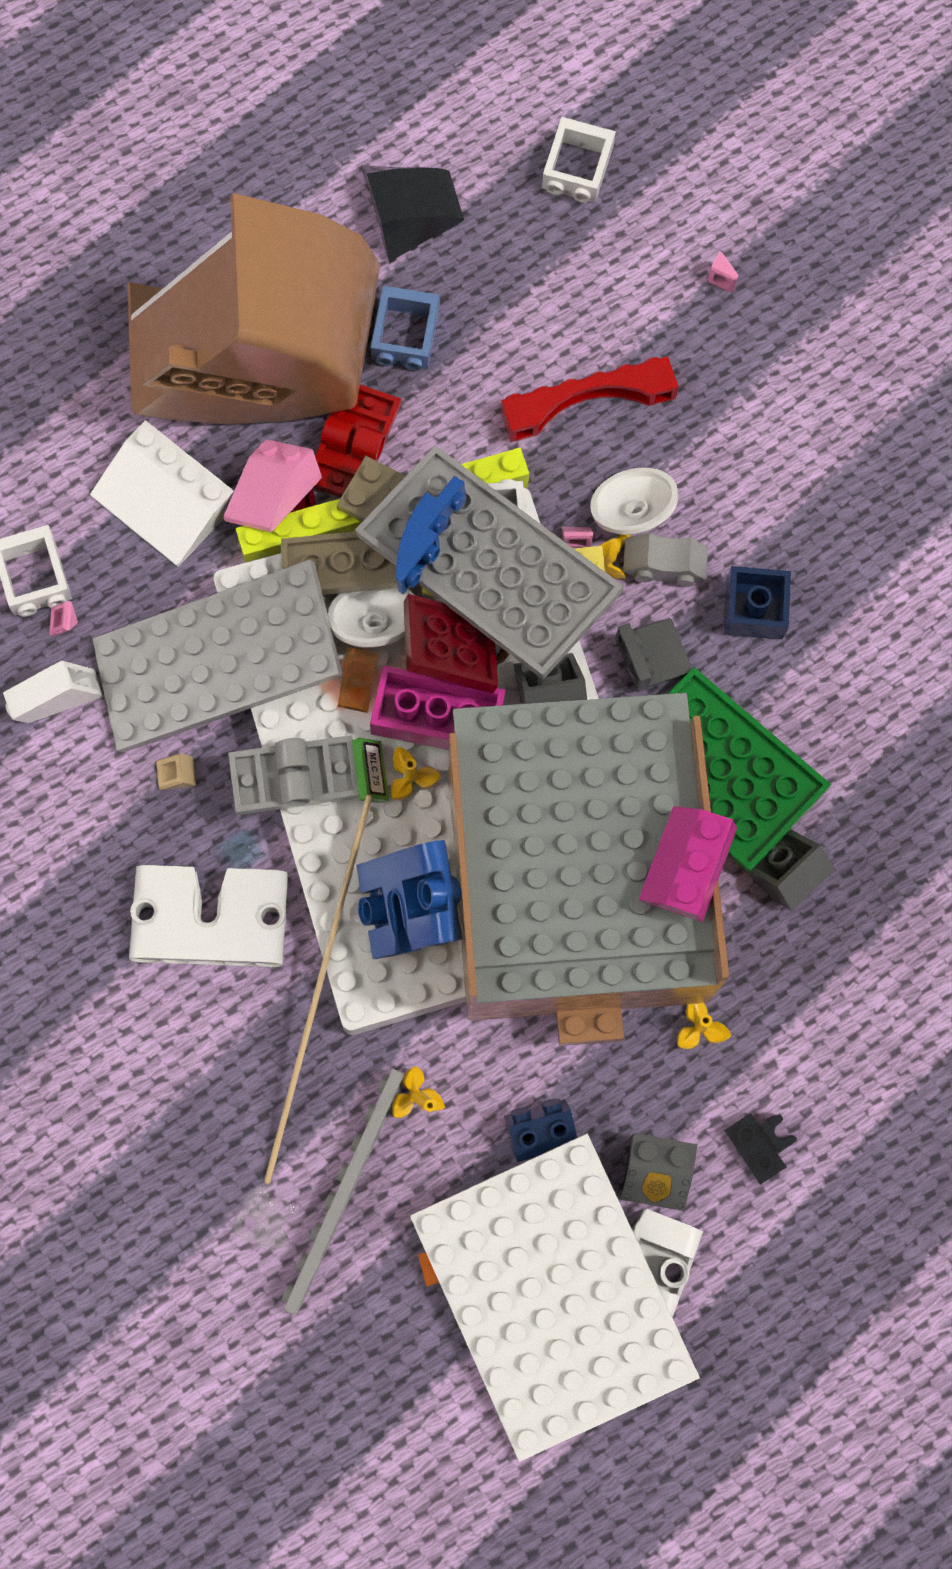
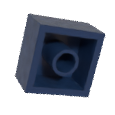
[723,566,791,640]

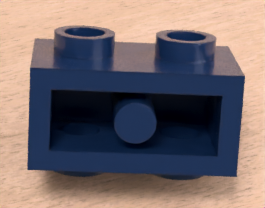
[504,1099,577,1162]

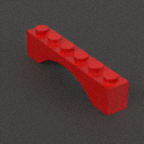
[501,356,679,443]

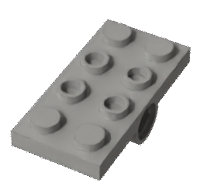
[228,735,359,815]

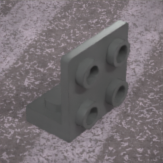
[615,618,692,692]

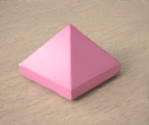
[49,601,78,636]

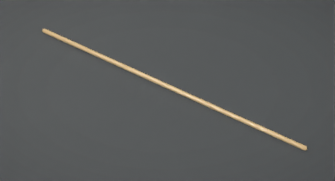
[264,795,372,1184]

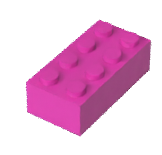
[370,665,505,750]

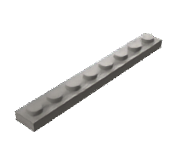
[281,1069,404,1315]

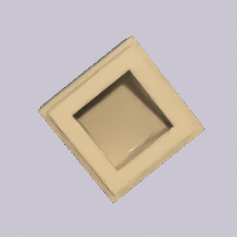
[156,753,196,790]

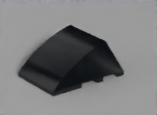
[361,165,464,264]

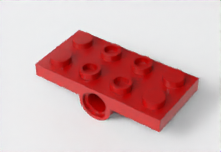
[313,384,402,498]

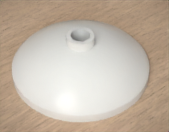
[590,468,679,535]
[327,588,414,648]

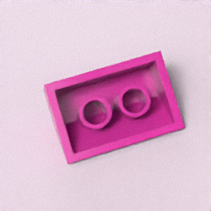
[639,806,737,923]

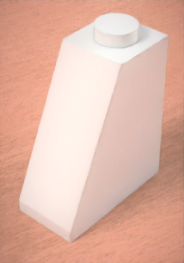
[3,660,104,723]

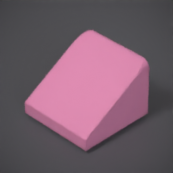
[708,251,739,292]
[561,527,593,548]

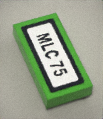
[352,737,389,803]

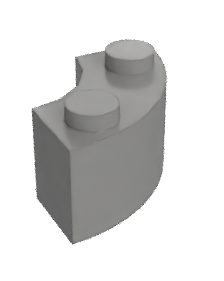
[623,533,708,587]

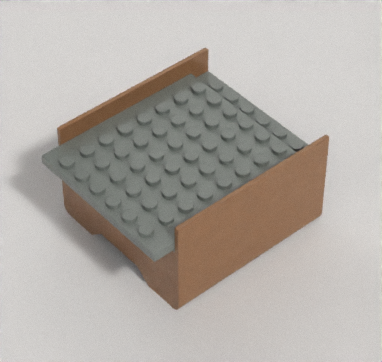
[448,693,729,1046]

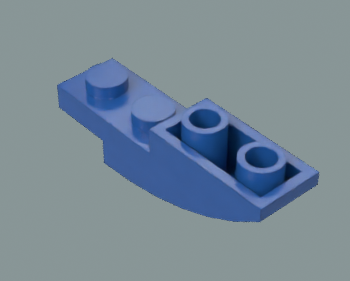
[396,476,467,595]

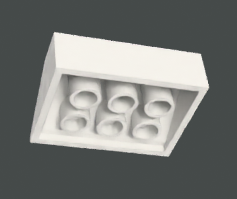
[90,420,234,567]

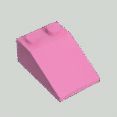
[223,439,322,532]

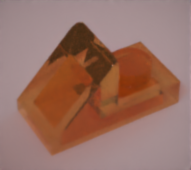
[338,647,378,713]

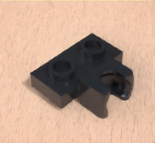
[724,1113,798,1185]

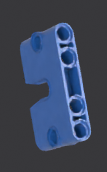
[356,840,463,959]

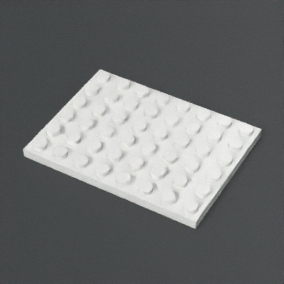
[410,1133,700,1462]

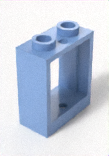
[371,286,440,371]

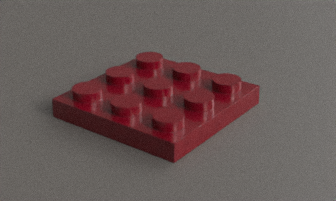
[403,594,499,693]

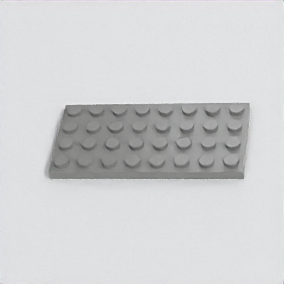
[355,445,623,680]
[92,560,343,753]

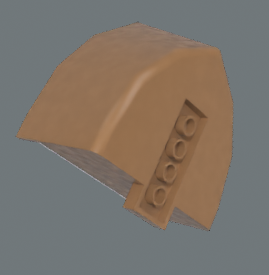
[127,193,380,425]

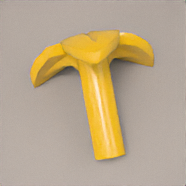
[600,534,631,580]
[390,747,441,800]
[677,1003,731,1049]
[392,1066,445,1118]

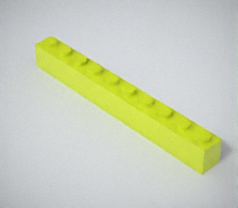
[236,447,529,563]

